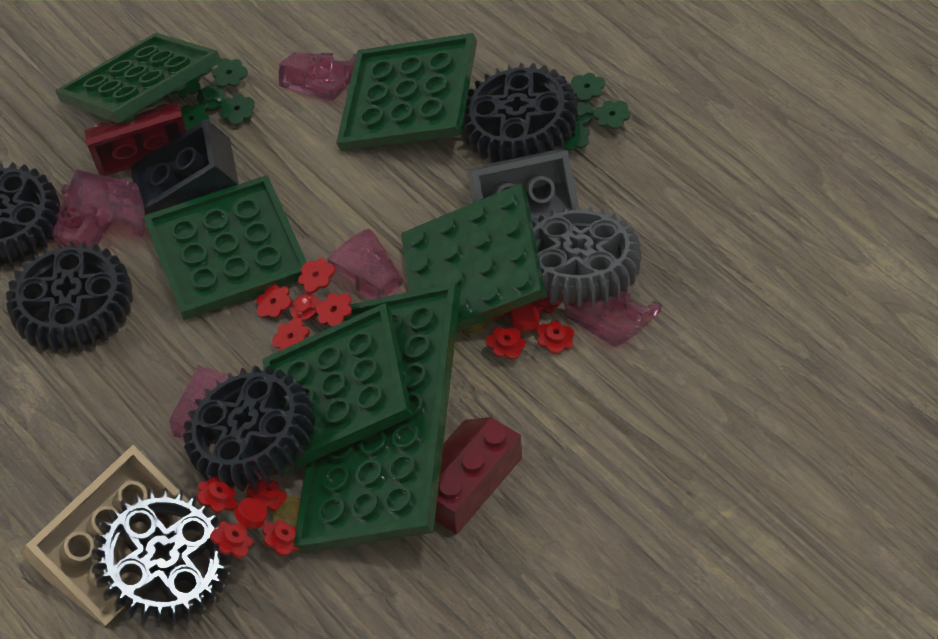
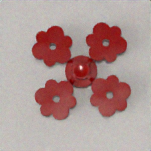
[257,258,352,351]
[485,297,574,360]
[197,477,300,558]

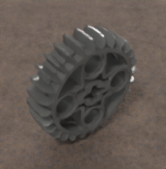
[532,206,641,308]

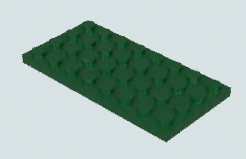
[293,282,461,554]

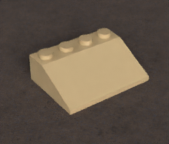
[20,445,199,627]

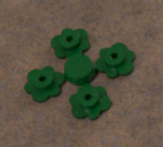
[170,58,255,131]
[564,73,630,151]

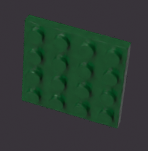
[55,33,222,123]
[336,33,477,151]
[143,175,307,321]
[401,183,546,332]
[262,303,413,473]

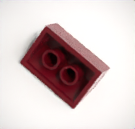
[84,102,186,178]
[435,417,522,535]

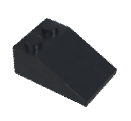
[131,119,239,216]

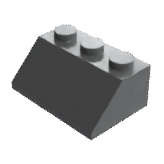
[466,149,579,222]

